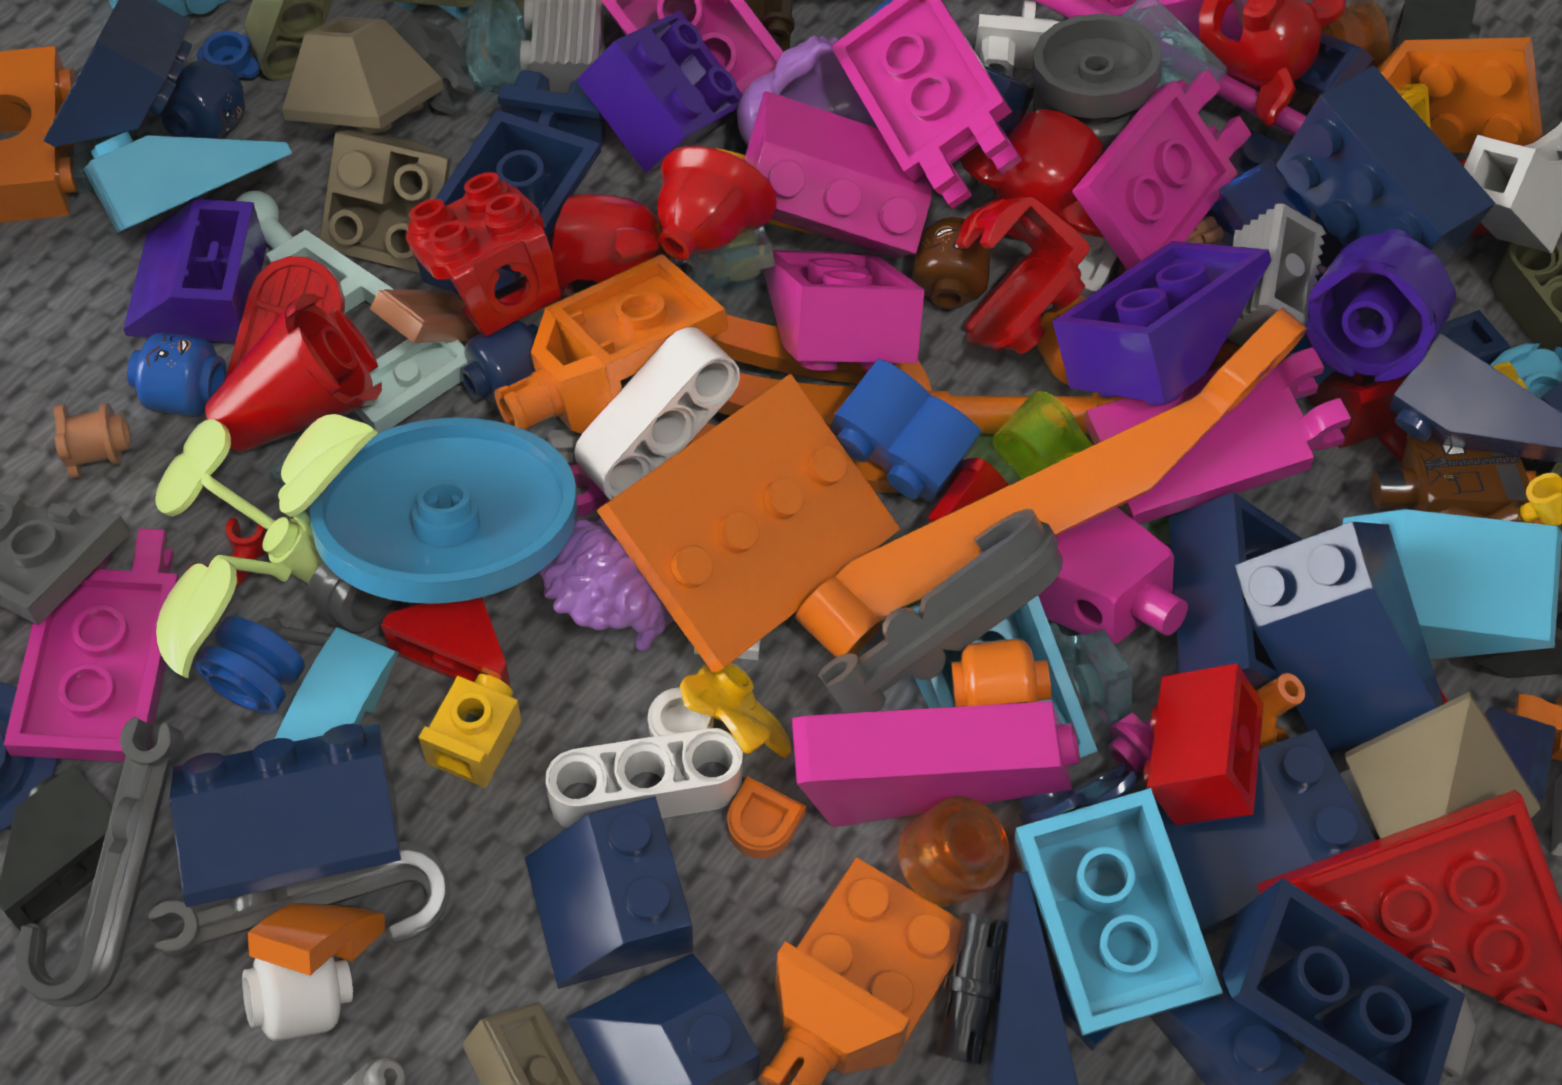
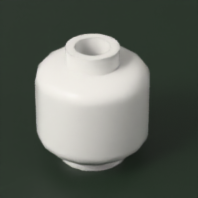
[242,956,353,1041]

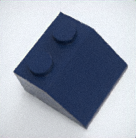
[525,796,693,989]

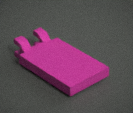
[832,0,1023,209]
[1072,69,1251,270]
[1085,347,1351,524]
[3,528,179,762]

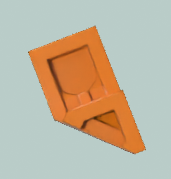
[248,903,385,976]

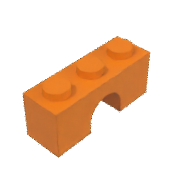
[0,46,79,223]

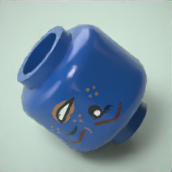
[127,332,227,417]

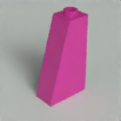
[792,701,1080,827]

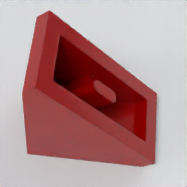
[1307,370,1411,449]
[381,597,511,688]

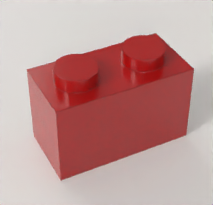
[1144,663,1264,826]

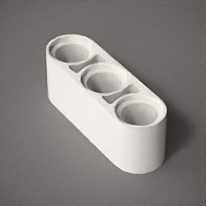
[574,327,740,500]
[546,728,743,828]

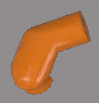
[1256,673,1305,749]

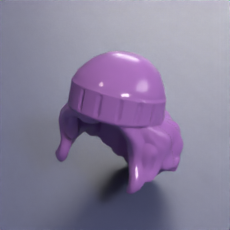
[737,35,878,147]
[539,517,674,651]

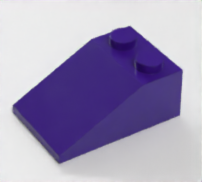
[1053,241,1271,405]

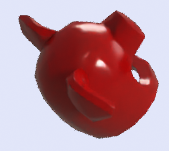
[1199,0,1346,127]
[959,109,1104,239]
[552,193,667,297]

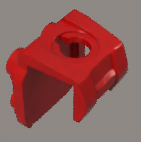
[405,172,561,338]
[955,197,1090,354]

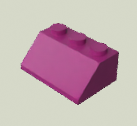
[745,91,932,259]

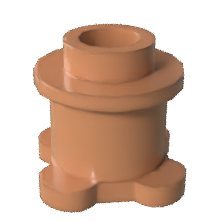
[53,403,131,479]

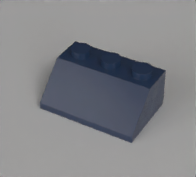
[43,0,193,147]
[415,110,601,295]
[1168,492,1303,712]
[170,724,401,907]
[1218,878,1465,1085]

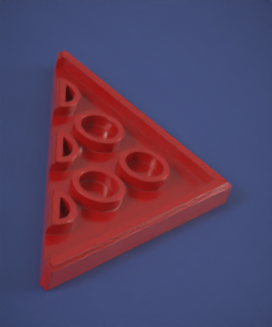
[1256,790,1562,1027]

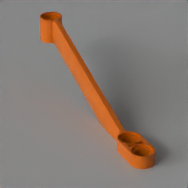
[795,308,1308,658]

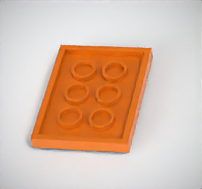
[596,374,900,674]

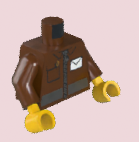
[1371,362,1562,526]

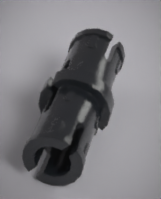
[935,913,1007,1065]

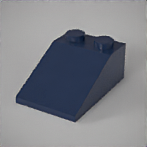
[1235,521,1444,754]
[1156,729,1376,936]

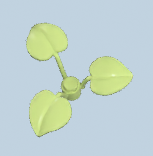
[155,414,379,678]

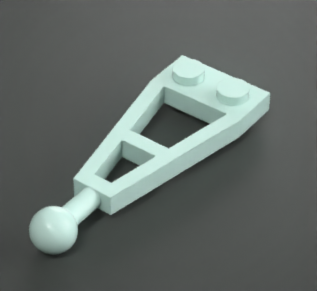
[236,191,468,433]

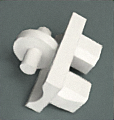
[974,0,1059,77]

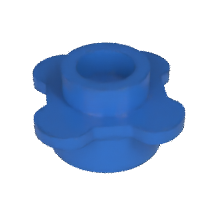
[197,31,261,79]

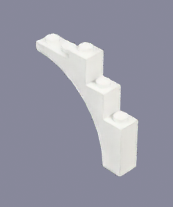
[1464,121,1562,254]

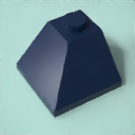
[567,953,760,1085]

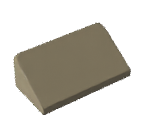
[463,1001,583,1085]

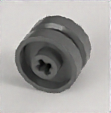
[1033,13,1162,152]

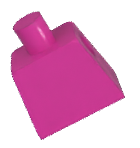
[1038,507,1188,645]

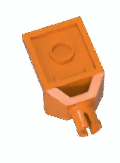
[1313,37,1543,153]
[495,254,729,434]
[758,857,962,1085]

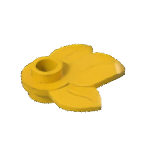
[680,663,791,758]

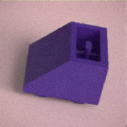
[576,10,743,173]
[123,199,267,342]

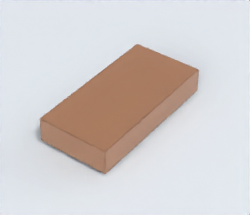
[369,289,480,343]

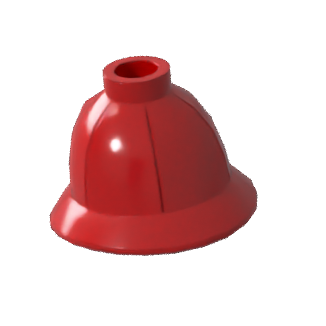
[657,146,777,260]

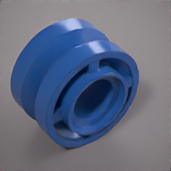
[195,616,305,714]

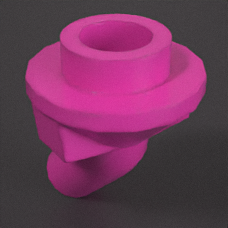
[1108,712,1154,774]

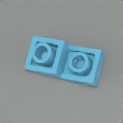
[275,627,399,741]

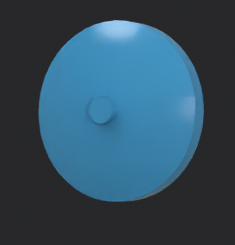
[309,418,577,604]

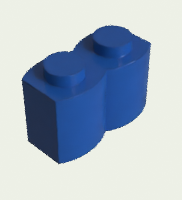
[830,358,982,502]

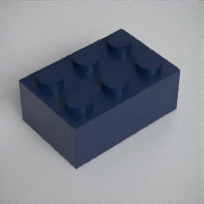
[1276,65,1495,266]

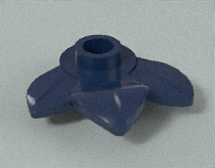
[1018,762,1137,825]

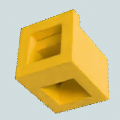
[418,674,522,788]

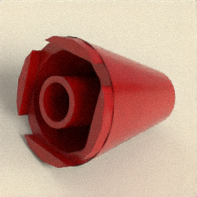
[205,294,382,452]

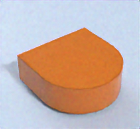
[727,776,807,858]

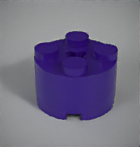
[1306,229,1456,381]

